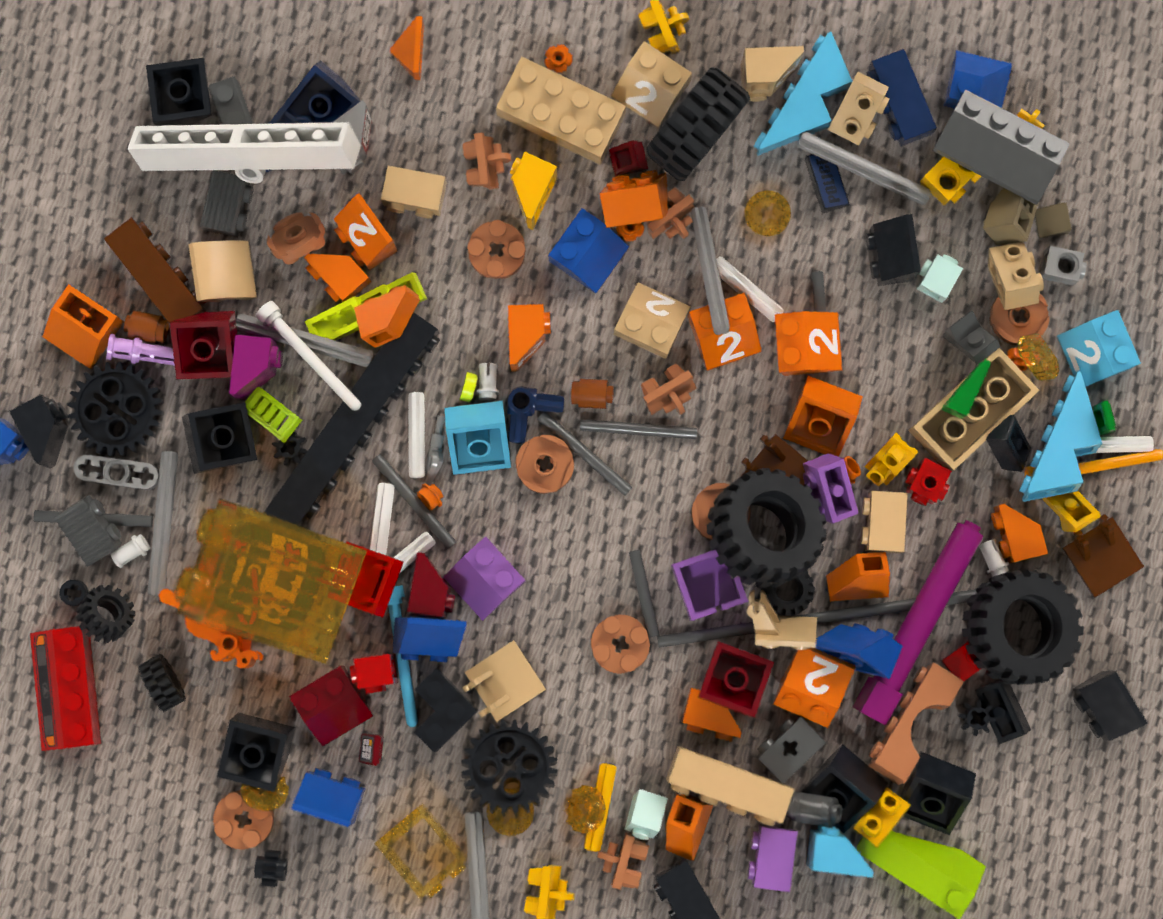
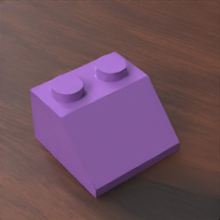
[443,536,526,621]

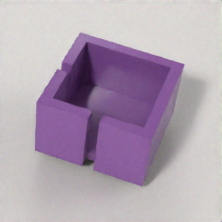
[671,550,748,621]

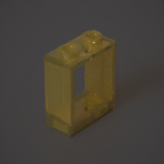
[374,803,468,899]

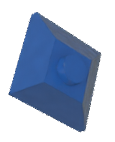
[943,50,1012,108]

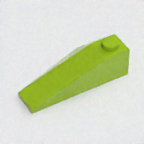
[855,831,986,919]

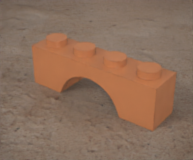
[868,662,964,785]

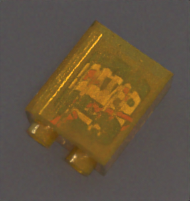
[175,498,367,664]

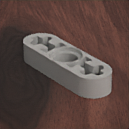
[74,455,159,490]

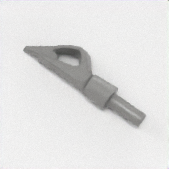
[425,415,445,485]

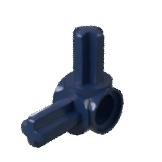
[507,386,564,443]

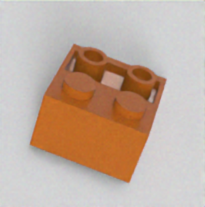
[599,170,668,228]
[42,284,124,369]

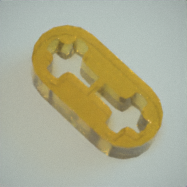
[1018,333,1059,381]

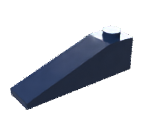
[266,61,360,173]

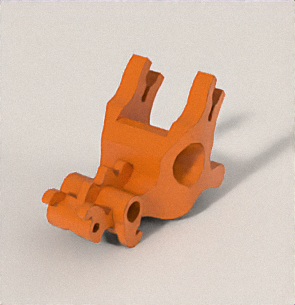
[159,554,264,669]

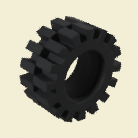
[760,570,815,616]
[76,585,135,643]
[138,654,186,712]

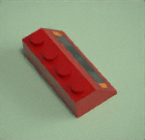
[30,626,101,751]

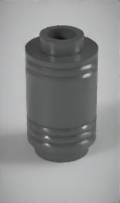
[786,792,842,828]

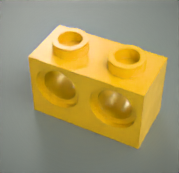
[920,157,982,206]

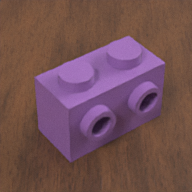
[803,453,859,524]
[748,825,797,892]

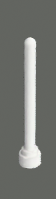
[255,301,361,411]

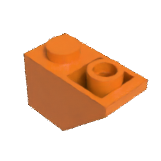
[304,254,371,302]
[354,285,420,348]
[991,504,1048,563]
[826,552,890,601]
[681,688,742,742]
[666,794,714,861]

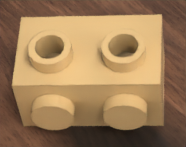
[828,72,889,145]
[381,166,447,219]
[988,242,1044,310]
[861,491,908,554]

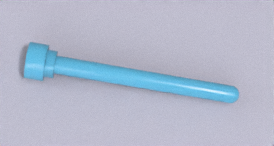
[388,585,418,727]

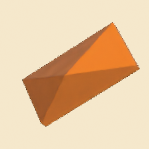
[390,16,424,80]

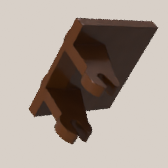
[740,434,808,487]
[1062,514,1144,598]

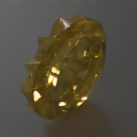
[744,190,791,237]
[241,777,289,811]
[563,785,605,834]
[486,788,534,836]

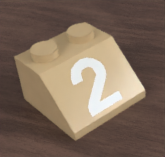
[611,41,692,128]
[741,46,804,101]
[614,282,691,359]

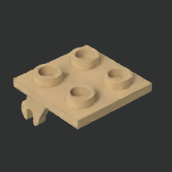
[747,590,817,650]
[462,640,546,722]

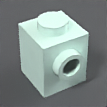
[917,254,963,303]
[624,789,668,840]

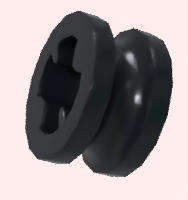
[60,580,89,606]

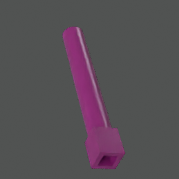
[852,520,984,726]

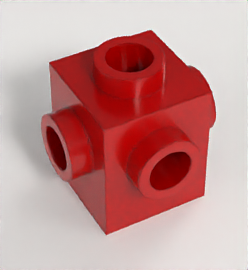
[905,458,952,506]

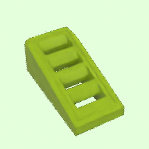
[245,387,303,443]

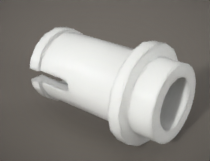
[476,363,499,401]
[110,534,150,568]
[978,538,1010,577]

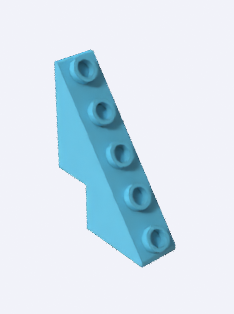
[753,32,853,156]
[1019,371,1102,502]

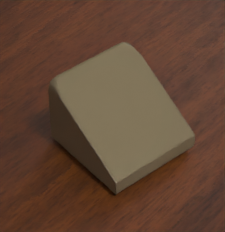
[1035,202,1071,238]

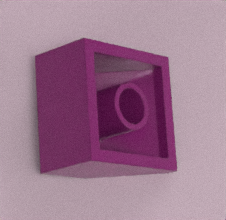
[229,335,283,401]

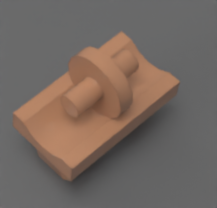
[462,132,511,189]
[646,187,694,239]
[641,364,696,415]
[597,833,649,890]

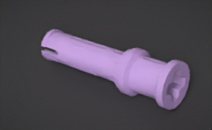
[106,334,175,366]

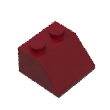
[170,311,237,380]
[407,552,455,618]
[698,641,774,718]
[289,665,374,747]

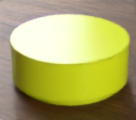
[459,372,478,402]

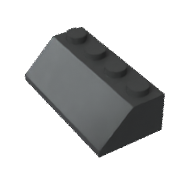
[932,89,1070,205]

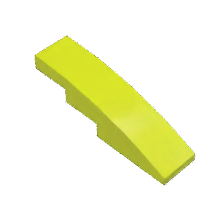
[305,272,427,341]

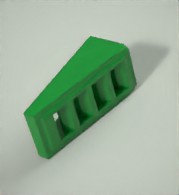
[941,359,991,419]
[1092,400,1116,435]

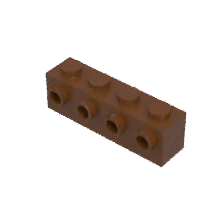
[104,217,207,323]

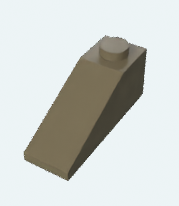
[983,188,1039,245]

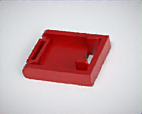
[326,541,404,618]

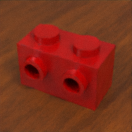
[350,654,398,694]

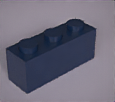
[866,49,937,147]

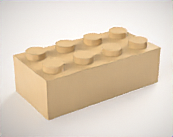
[496,56,626,165]
[908,348,1040,471]
[666,746,794,826]

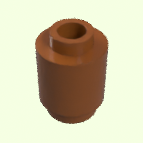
[124,310,169,344]
[571,378,614,409]

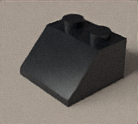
[146,57,212,126]
[866,214,921,286]
[9,395,68,469]
[182,402,258,474]
[1073,671,1148,741]
[217,713,295,792]
[801,745,888,833]
[900,752,976,835]

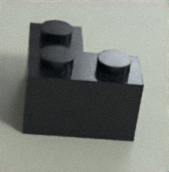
[414,668,479,754]

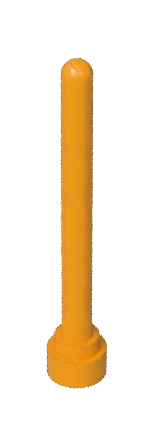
[1024,449,1163,477]

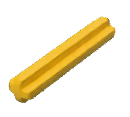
[584,763,617,852]

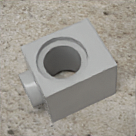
[1040,246,1087,286]

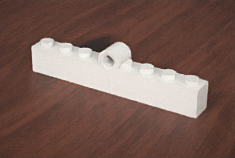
[128,122,361,184]

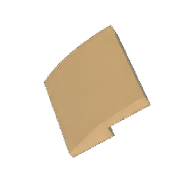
[188,240,257,302]

